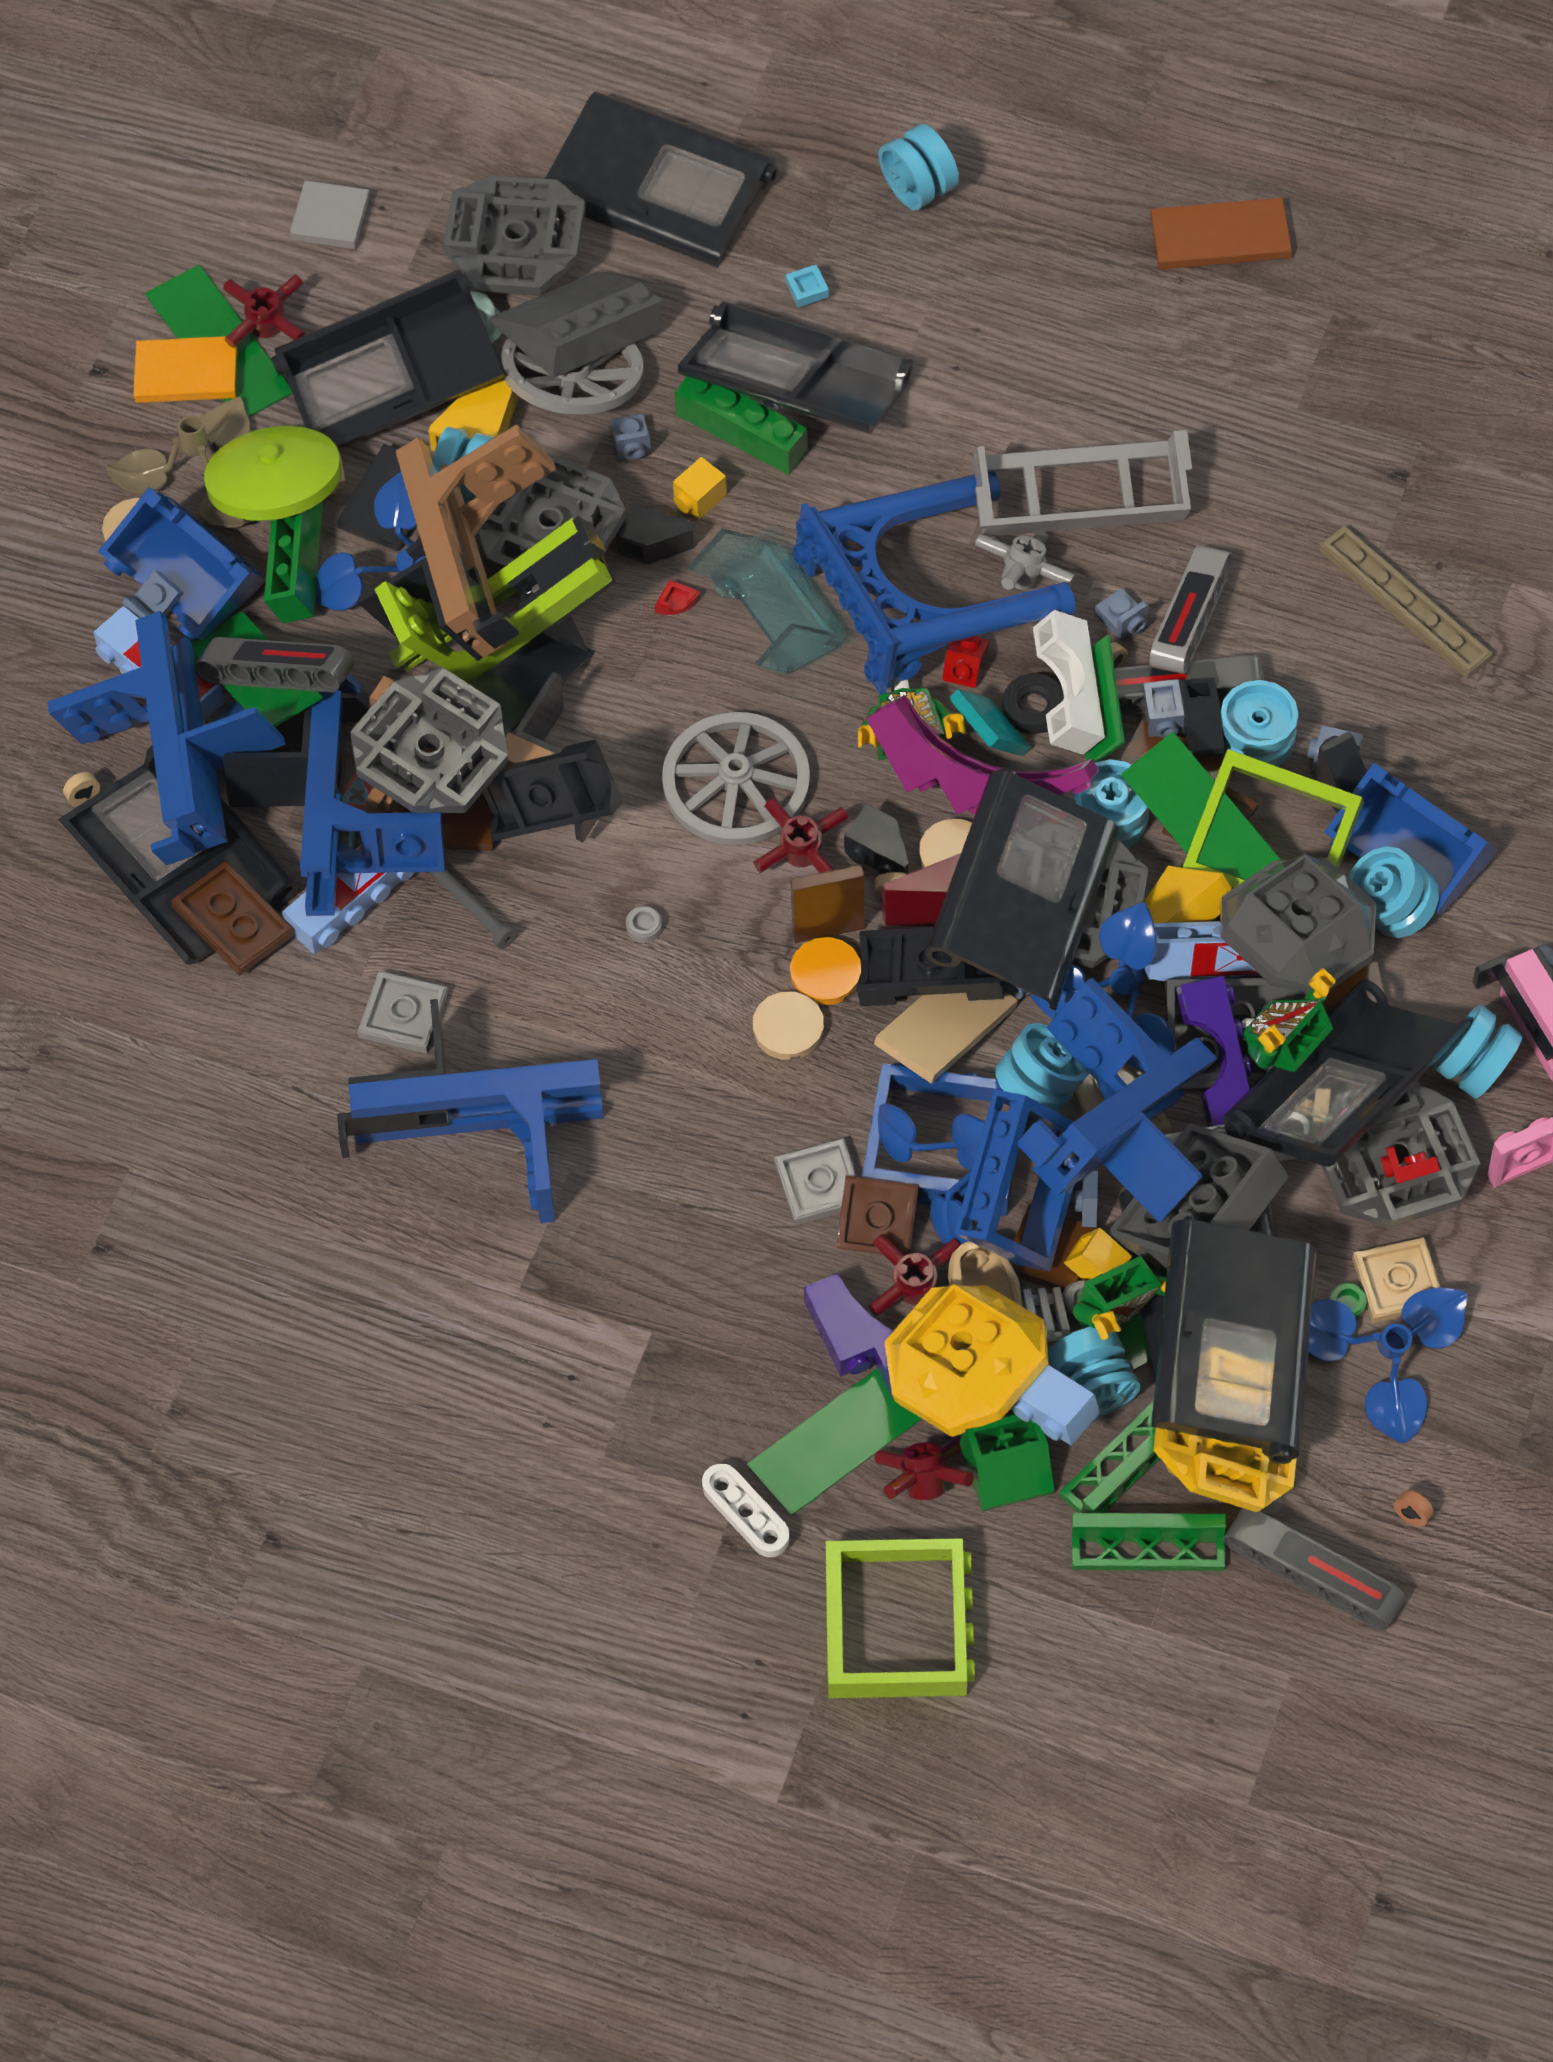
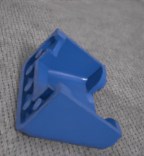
[98,487,266,641]
[1324,763,1498,915]

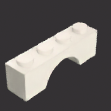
[1033,610,1105,754]

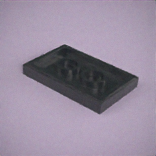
[336,444,411,552]

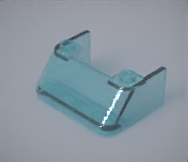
[687,528,848,673]

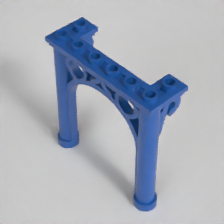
[792,471,1075,695]

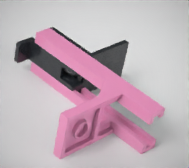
[1473,946,1553,1187]

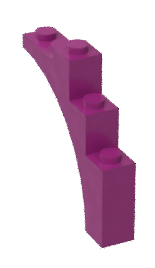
[866,695,1099,837]

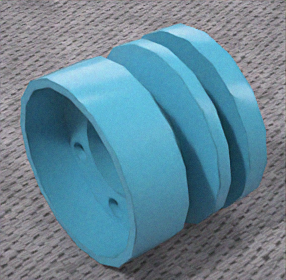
[1048,1327,1140,1419]

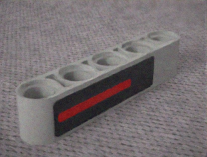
[1150,545,1232,674]

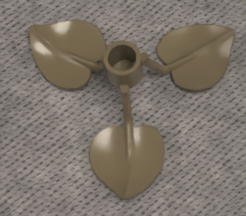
[106,396,251,528]

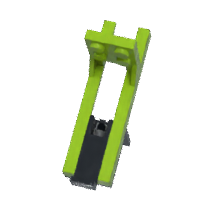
[375,516,616,685]

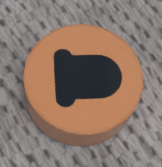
[1394,1490,1434,1527]

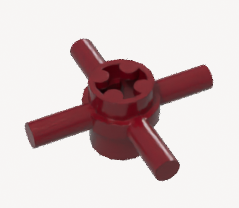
[223,274,305,348]
[753,798,848,873]
[868,1234,960,1316]
[875,1438,974,1500]

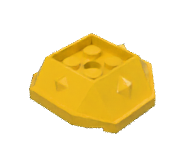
[884,1284,1049,1437]
[1153,1347,1297,1512]

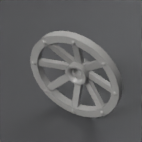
[501,338,643,415]
[662,712,810,845]

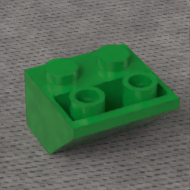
[959,1414,1054,1512]

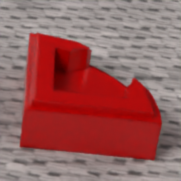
[655,579,701,615]

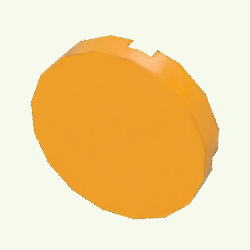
[790,937,861,1006]

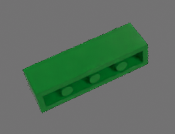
[674,376,808,475]
[264,502,323,623]

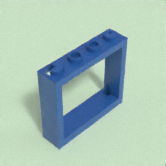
[862,1063,1016,1216]
[954,1090,1074,1271]

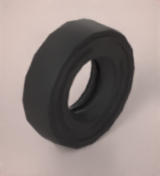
[1002,673,1064,734]

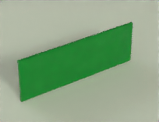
[145,264,292,418]
[191,611,323,727]
[1120,731,1283,889]
[746,1368,922,1516]

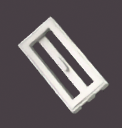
[1023,1287,1070,1342]

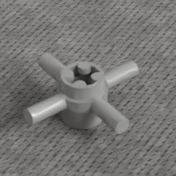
[975,532,1075,590]

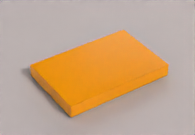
[134,337,238,403]

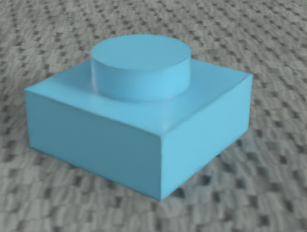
[785,264,829,308]

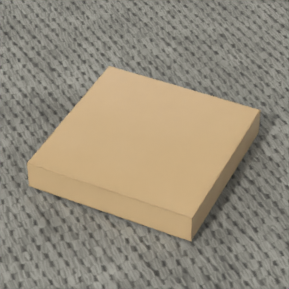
[1352,1237,1441,1323]

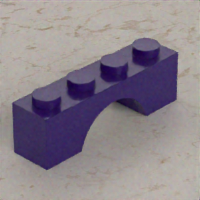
[1176,976,1251,1127]

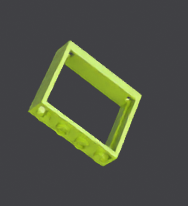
[1182,749,1364,888]
[825,1538,975,1698]

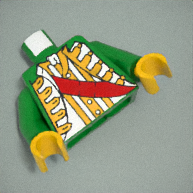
[858,679,967,760]
[1241,968,1336,1072]
[1073,1256,1166,1340]

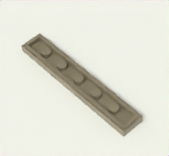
[1320,525,1493,680]

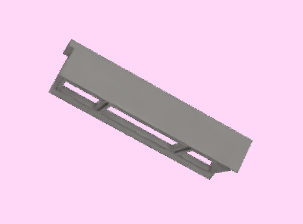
[971,430,1192,537]

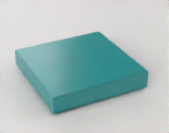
[949,689,1031,756]

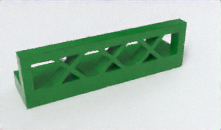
[1059,1401,1161,1513]
[1072,1513,1226,1571]

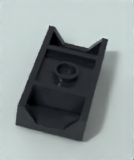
[483,739,623,841]
[857,927,1005,1006]

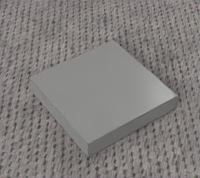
[290,180,370,249]
[357,971,448,1054]
[774,1138,857,1225]

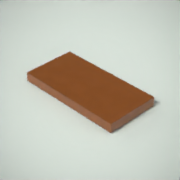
[1150,198,1292,270]

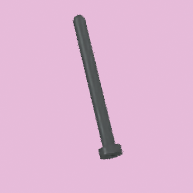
[429,868,517,949]

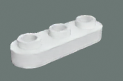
[702,1464,789,1557]

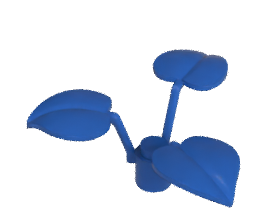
[315,472,426,611]
[1030,902,1174,1072]
[878,1103,985,1245]
[1308,1288,1468,1444]

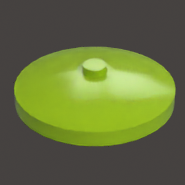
[204,426,342,521]

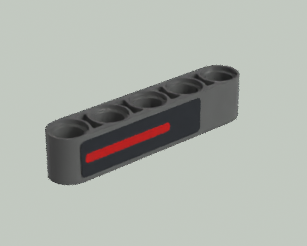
[194,637,355,692]
[1114,655,1265,714]
[1223,1508,1406,1631]

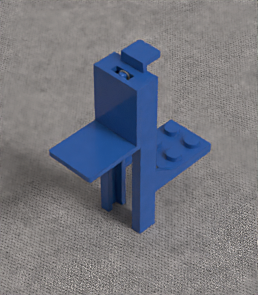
[48,611,285,865]
[1017,978,1217,1222]

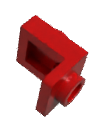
[942,636,990,688]

